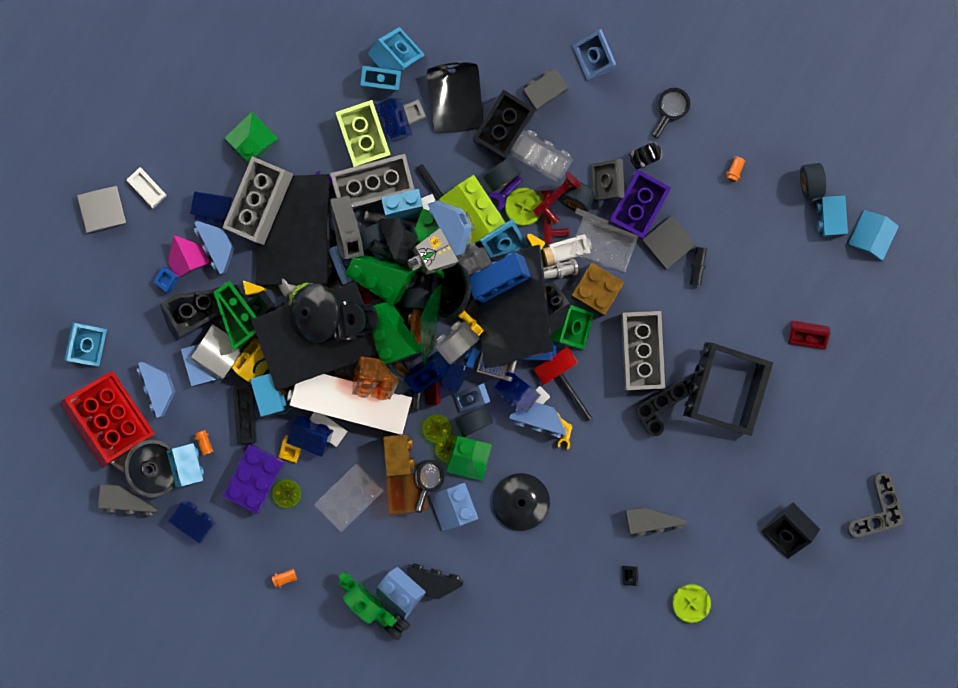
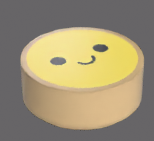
[542,247,555,267]

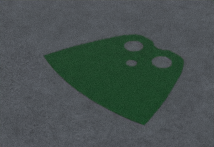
[420,284,442,365]

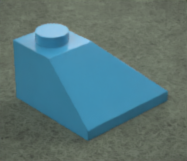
[367,27,425,70]

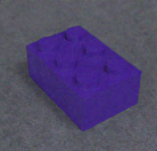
[609,169,671,240]
[223,444,286,514]

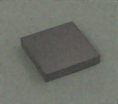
[592,159,624,202]
[642,216,696,269]

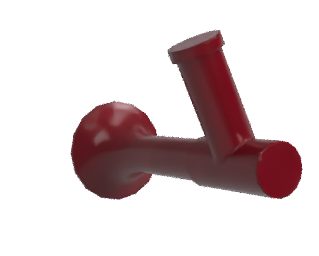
[533,172,580,225]
[537,190,569,243]

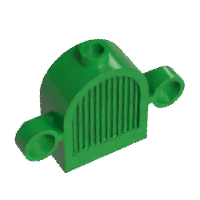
[338,570,397,627]

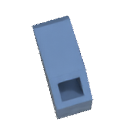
[428,201,472,256]
[194,221,235,275]
[137,362,176,418]
[509,402,567,438]

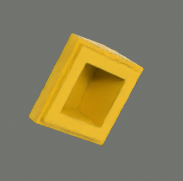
[527,234,545,250]
[243,281,267,296]
[279,435,303,463]

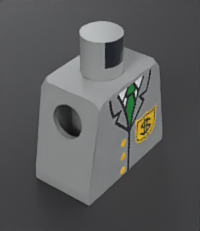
[407,228,458,274]

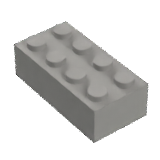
[330,154,415,210]
[222,156,293,245]
[621,311,665,390]

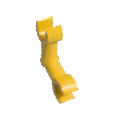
[459,310,484,336]
[557,412,572,450]

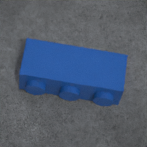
[470,252,531,303]

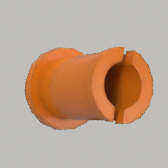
[726,157,746,182]
[194,430,214,456]
[272,568,297,588]

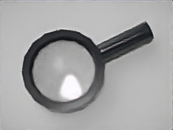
[652,87,690,138]
[413,460,445,513]

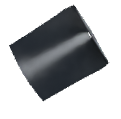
[427,62,484,132]

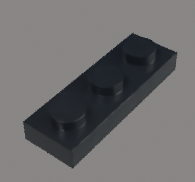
[233,385,257,444]

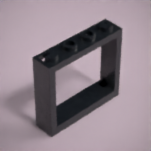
[683,342,774,436]

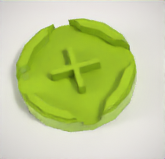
[505,188,542,226]
[672,584,711,623]

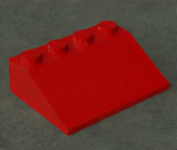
[60,371,155,469]

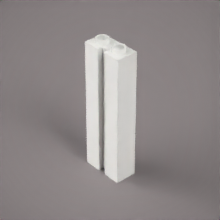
[286,374,412,435]

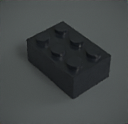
[473,90,536,161]

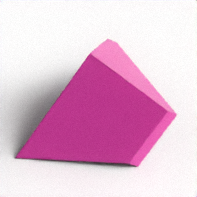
[168,235,211,278]

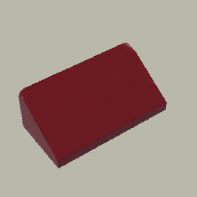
[788,321,830,349]
[424,366,440,405]

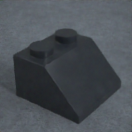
[761,502,820,559]

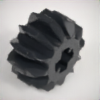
[629,141,663,169]

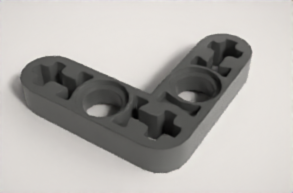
[847,472,903,537]

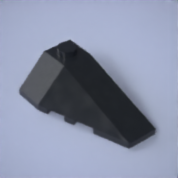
[160,285,246,341]

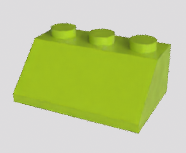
[439,175,505,247]

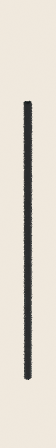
[417,164,593,422]

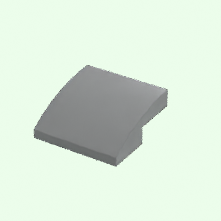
[77,186,126,233]
[190,324,243,380]

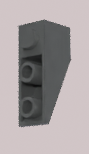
[330,196,364,259]
[98,484,160,515]
[625,506,688,537]

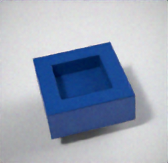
[153,266,180,293]
[464,348,481,369]

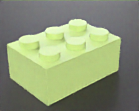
[336,100,391,167]

